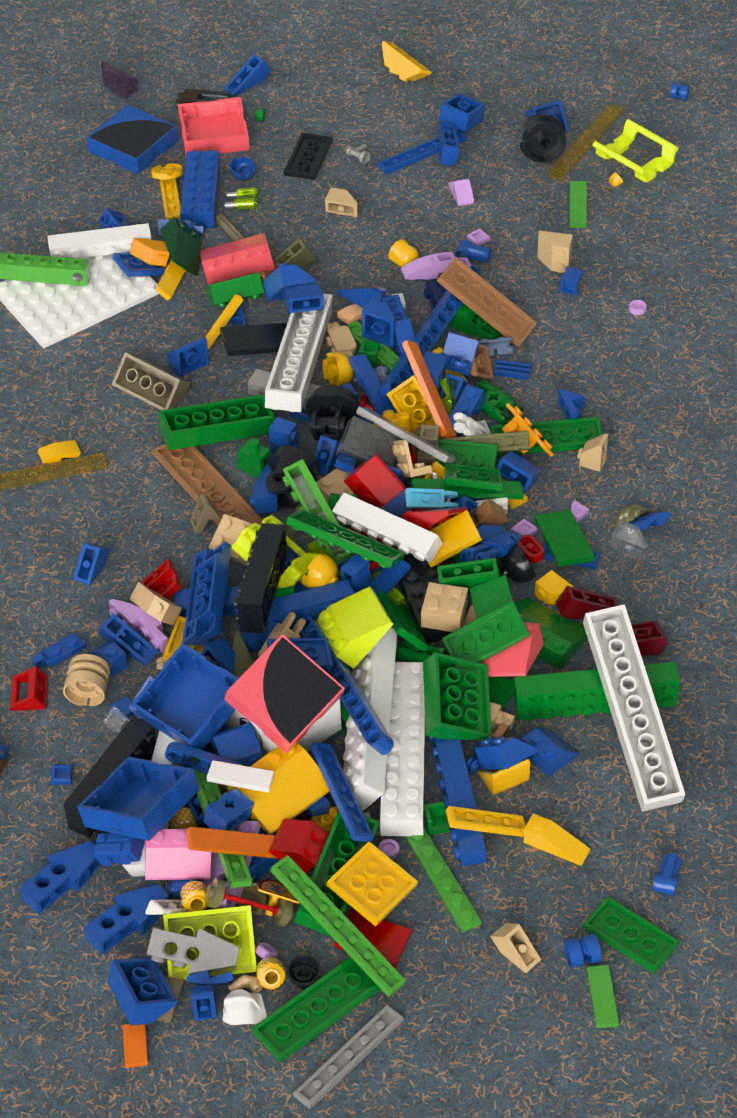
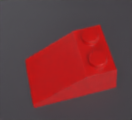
[401,507,469,531]

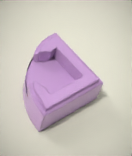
[571,500,589,523]

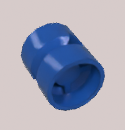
[563,934,601,968]

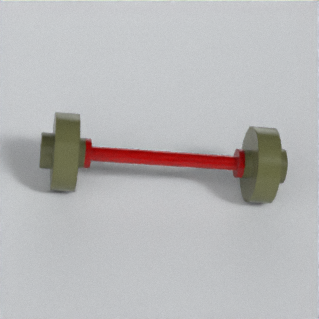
[205,878,294,927]

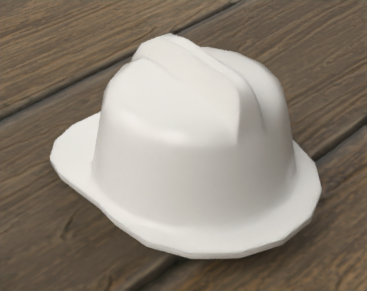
[223,989,267,1025]

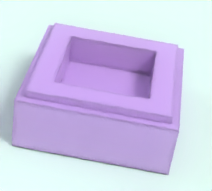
[467,228,490,246]
[511,519,538,536]

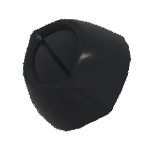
[287,955,320,990]

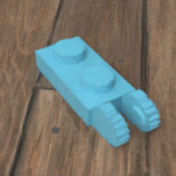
[405,488,458,509]

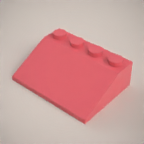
[200,233,275,285]
[482,622,544,677]

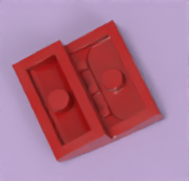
[141,559,182,599]

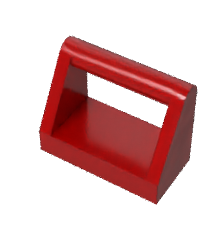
[10,666,48,711]

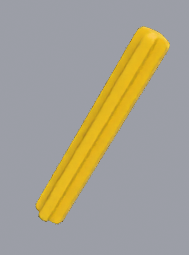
[205,294,243,349]

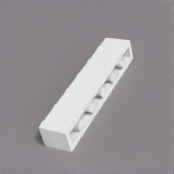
[47,223,151,258]
[332,493,443,562]

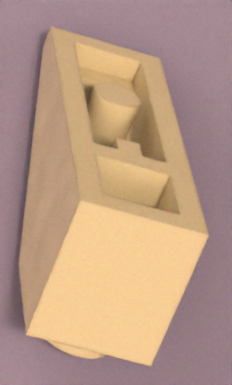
[130,582,182,625]

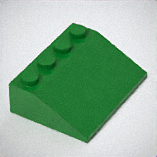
[515,597,588,670]
[423,652,492,740]

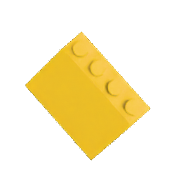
[227,743,330,835]

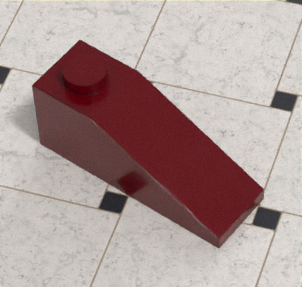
[556,586,619,620]

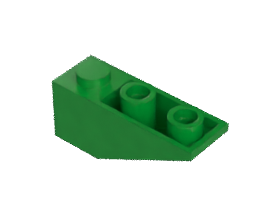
[449,303,503,340]

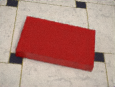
[334,909,412,968]

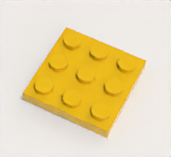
[326,842,418,926]

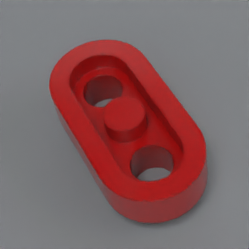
[518,535,545,563]

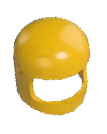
[388,239,419,268]

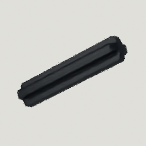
[184,89,230,100]

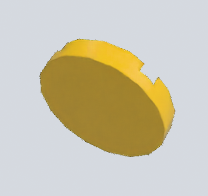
[151,163,184,180]

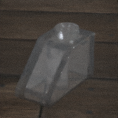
[611,521,648,561]

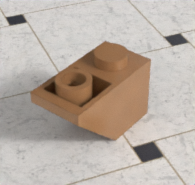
[470,499,508,527]

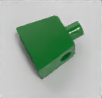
[236,438,272,479]

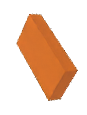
[122,1024,148,1068]

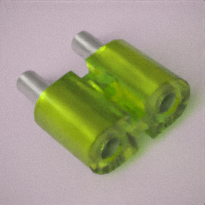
[225,186,259,211]

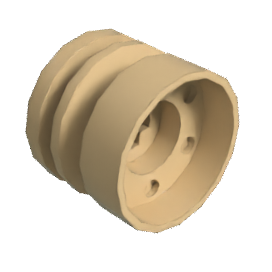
[63,654,111,706]

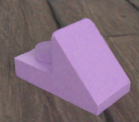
[448,179,474,206]

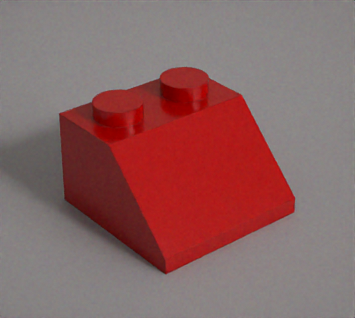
[269,819,329,874]

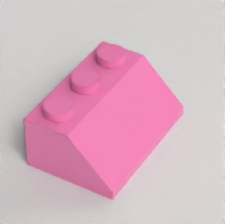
[145,829,211,880]

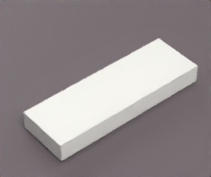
[207,761,274,792]

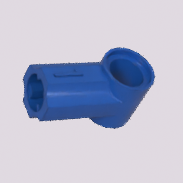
[455,240,491,262]
[652,853,682,896]

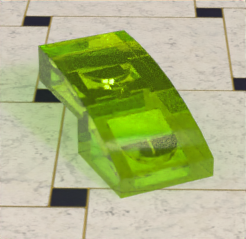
[439,378,456,416]

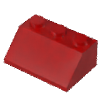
[344,454,406,509]

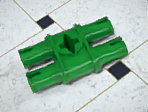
[478,379,523,425]

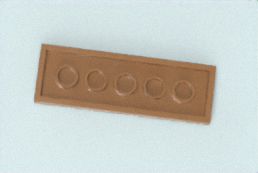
[436,257,537,347]

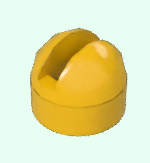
[609,172,623,186]

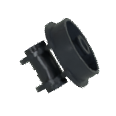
[520,114,566,163]
[306,385,360,441]
[266,446,320,508]

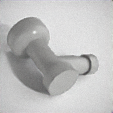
[346,144,371,164]

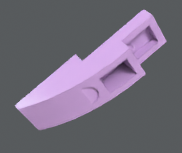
[401,252,472,280]
[109,599,168,653]

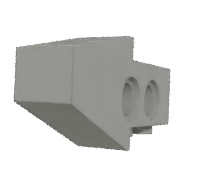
[147,928,240,975]

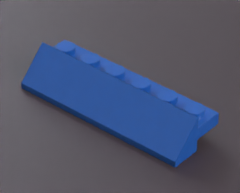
[182,541,231,646]

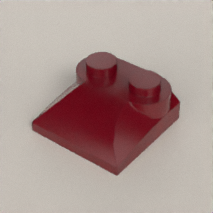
[631,621,667,656]

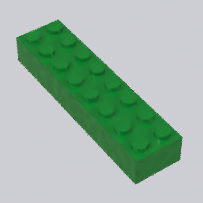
[513,662,680,721]

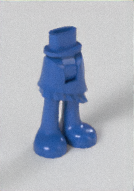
[460,530,522,562]

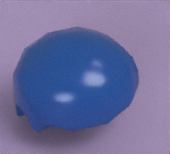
[229,156,255,180]

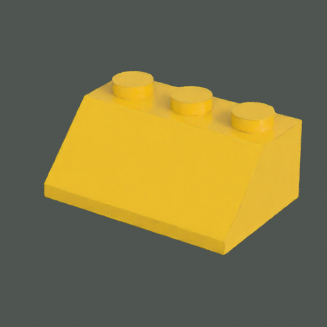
[387,375,449,434]

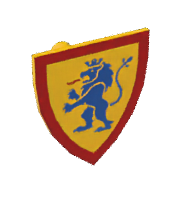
[257,879,300,916]

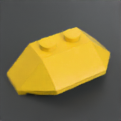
[382,41,432,82]

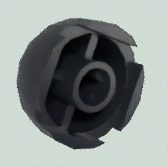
[501,544,536,583]

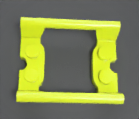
[593,119,679,183]
[231,515,318,589]

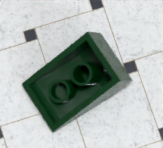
[160,217,201,276]

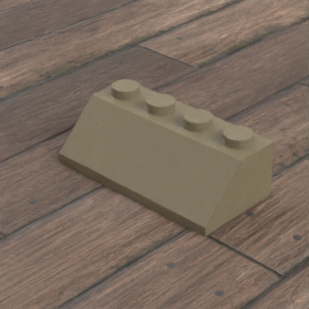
[111,352,191,410]

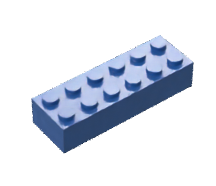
[180,150,221,228]
[235,579,355,653]

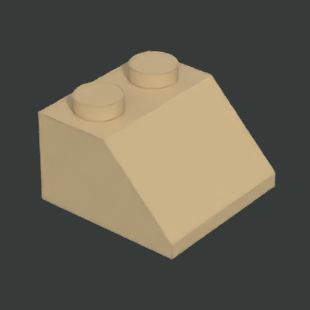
[538,230,573,273]

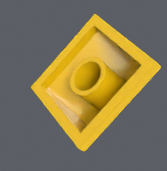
[478,759,530,795]

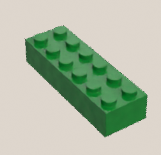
[158,394,275,450]
[294,811,380,938]

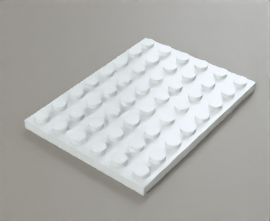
[0,254,159,348]

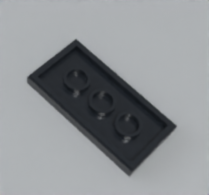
[283,132,333,180]
[220,323,287,356]

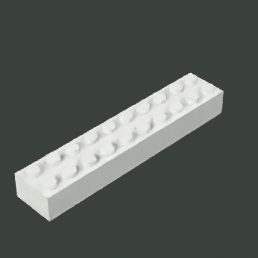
[265,294,333,412]
[583,604,685,812]
[343,627,397,812]
[380,662,425,836]

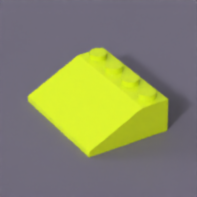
[317,586,393,669]
[163,905,257,980]

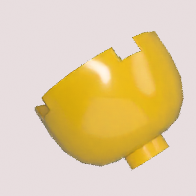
[322,352,354,386]
[301,552,339,589]

